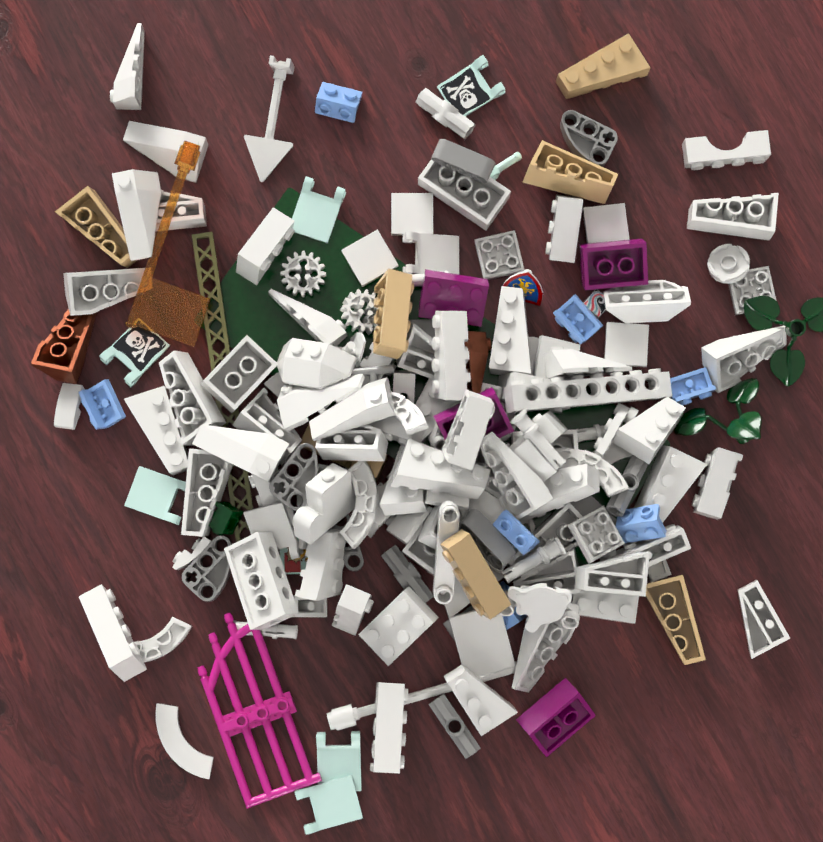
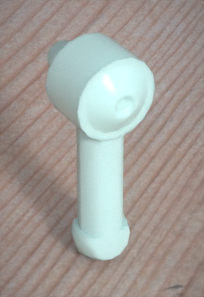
[490,152,522,180]

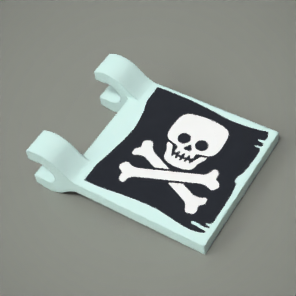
[437,55,506,117]
[99,318,170,387]

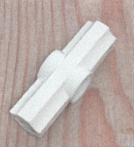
[416,88,475,139]

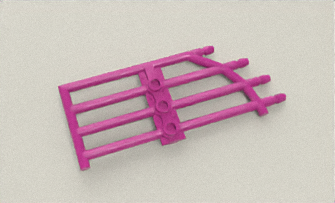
[197,613,322,809]

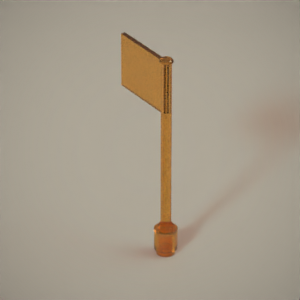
[125,140,211,347]

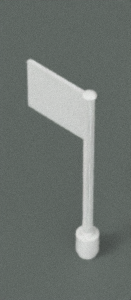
[326,610,517,731]

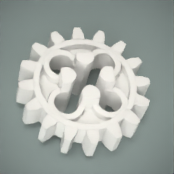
[280,251,326,297]
[340,289,378,335]

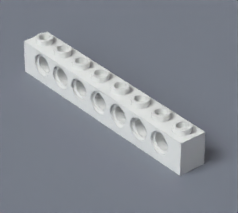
[504,368,672,413]

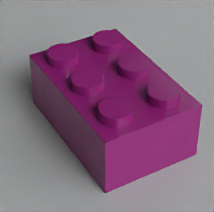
[579,239,648,290]
[418,269,489,327]
[433,387,514,440]

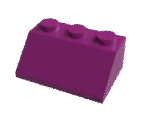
[516,678,596,757]

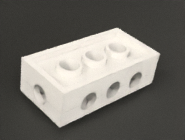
[224,532,299,630]

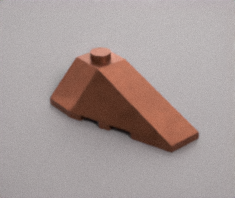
[31,309,97,384]
[464,331,491,394]

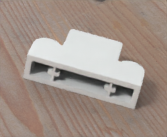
[293,463,356,545]

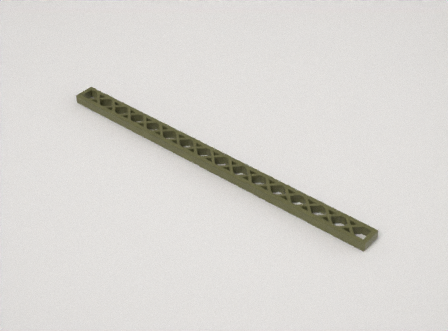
[192,232,254,542]

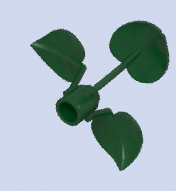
[744,296,823,386]
[674,378,762,444]

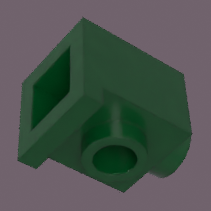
[209,501,243,536]

